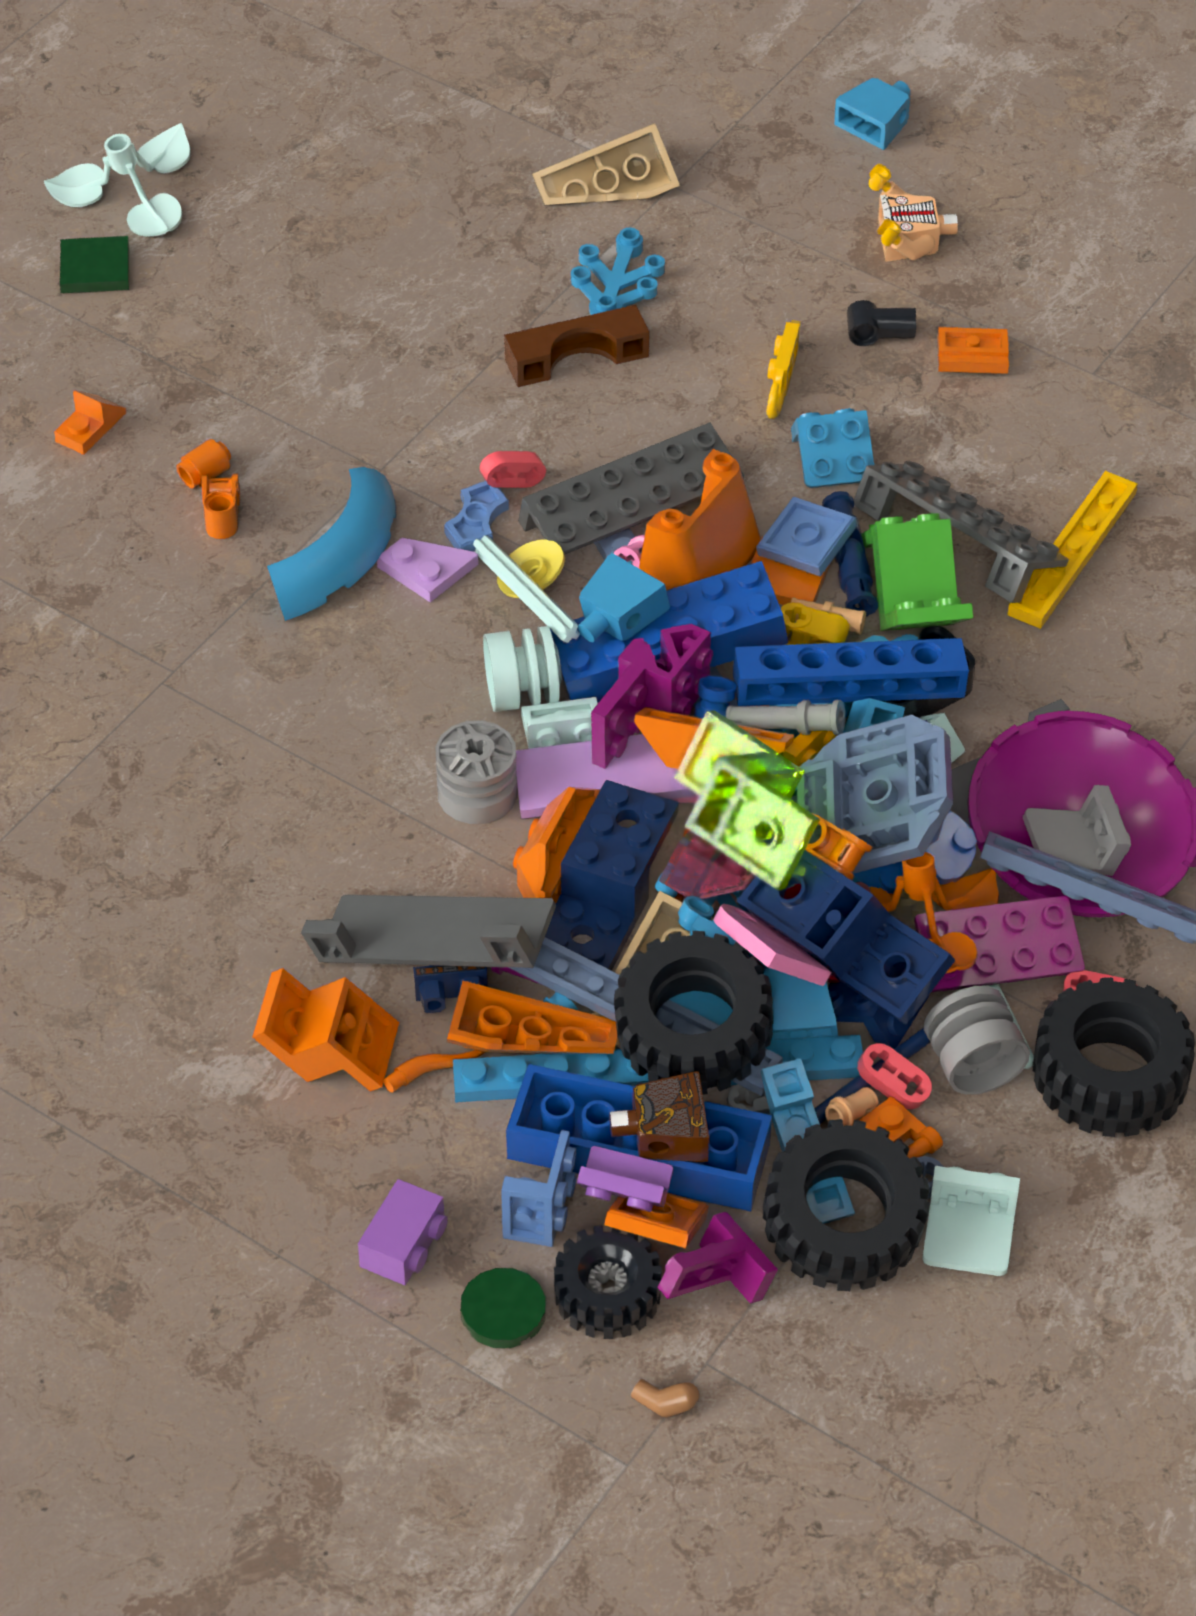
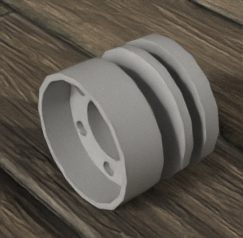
[435,720,517,824]
[924,986,1030,1094]

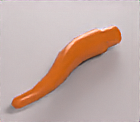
[383,1050,485,1093]

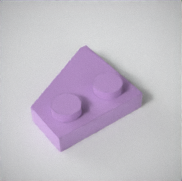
[377,538,478,602]

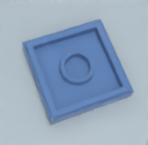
[756,497,857,576]

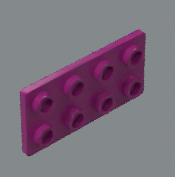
[914,896,1085,993]

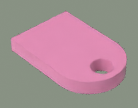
[713,904,831,987]

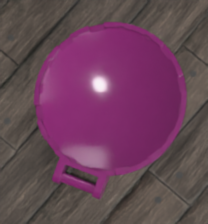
[967,711,1196,918]

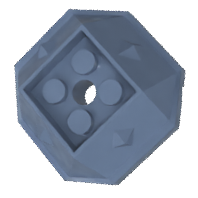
[797,715,953,874]

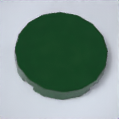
[460,1268,546,1348]

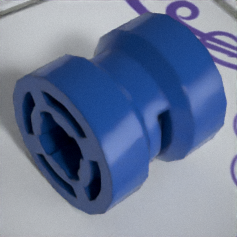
[694,676,736,723]

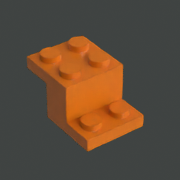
[252,968,399,1092]

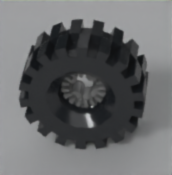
[554,1225,662,1339]

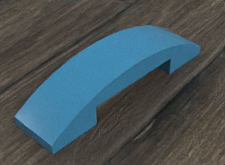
[761,1058,855,1224]

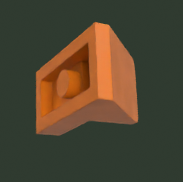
[54,390,126,455]

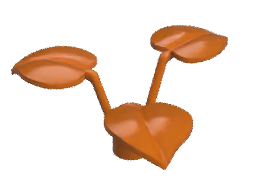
[869,852,999,973]

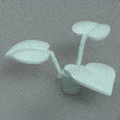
[44,123,191,237]

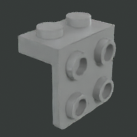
[1023,785,1131,876]

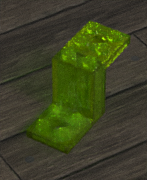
[674,710,820,890]

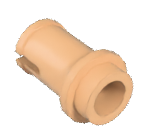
[825,1087,879,1126]

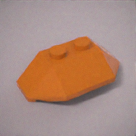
[634,707,794,784]
[513,787,600,904]

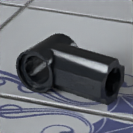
[847,300,916,346]

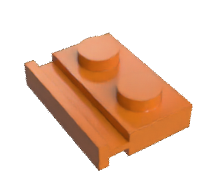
[937,327,1009,374]

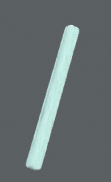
[473,536,580,643]

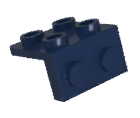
[828,962,930,1049]

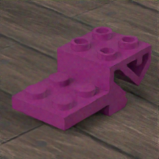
[591,624,713,769]

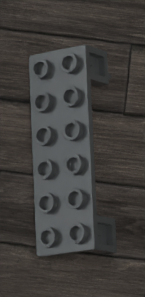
[518,422,744,555]
[854,461,1069,603]
[301,895,556,968]

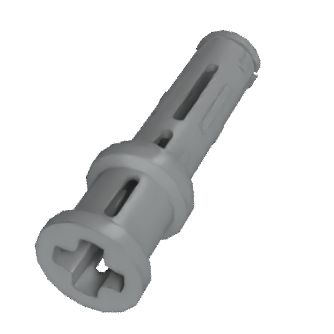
[726,700,845,735]

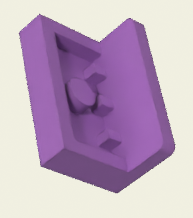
[577,1146,674,1212]

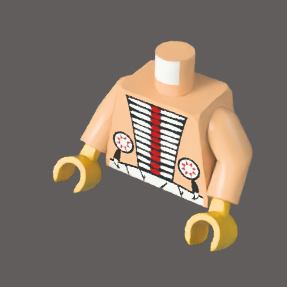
[869,164,958,261]

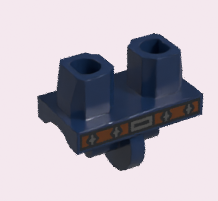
[413,965,488,1013]

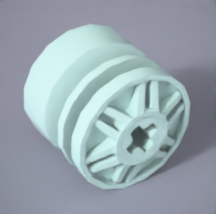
[483,626,562,712]

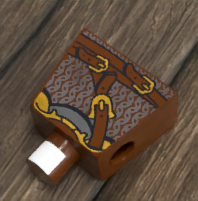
[609,1071,709,1162]

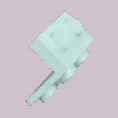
[923,1166,1020,1276]

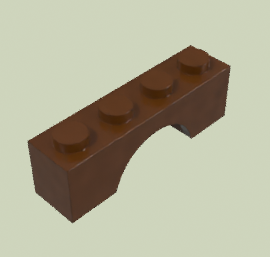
[504,305,650,387]

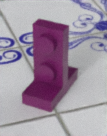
[657,1211,778,1304]

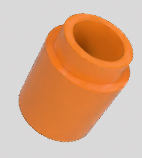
[176,439,231,489]

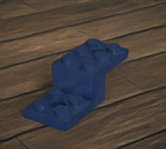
[545,780,679,971]
[737,838,955,1025]

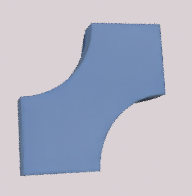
[444,481,509,552]

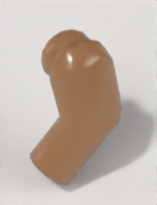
[631,1379,699,1417]

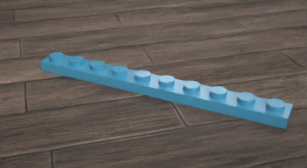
[453,1035,863,1102]

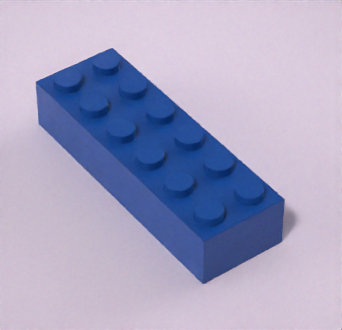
[550,561,789,703]
[506,1064,772,1212]

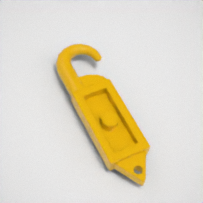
[766,320,801,419]

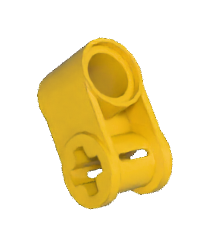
[781,602,850,645]

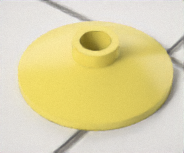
[497,540,565,598]

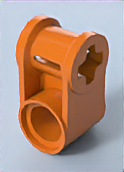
[202,474,240,539]
[791,813,873,880]

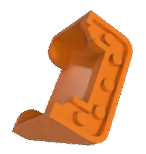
[639,449,761,591]

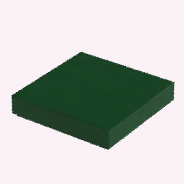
[60,236,129,293]

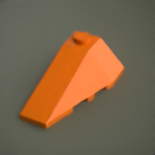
[447,981,617,1054]

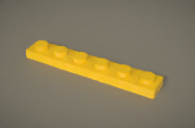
[1007,471,1138,629]

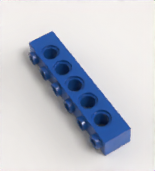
[733,638,969,706]

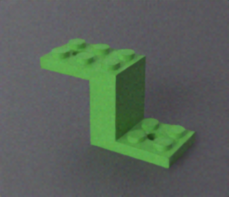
[862,513,973,631]

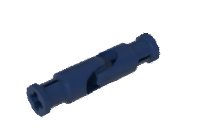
[822,491,878,617]

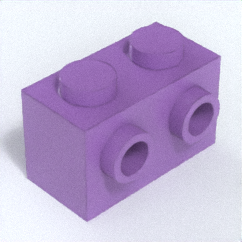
[358,1179,448,1286]

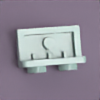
[521,697,598,749]

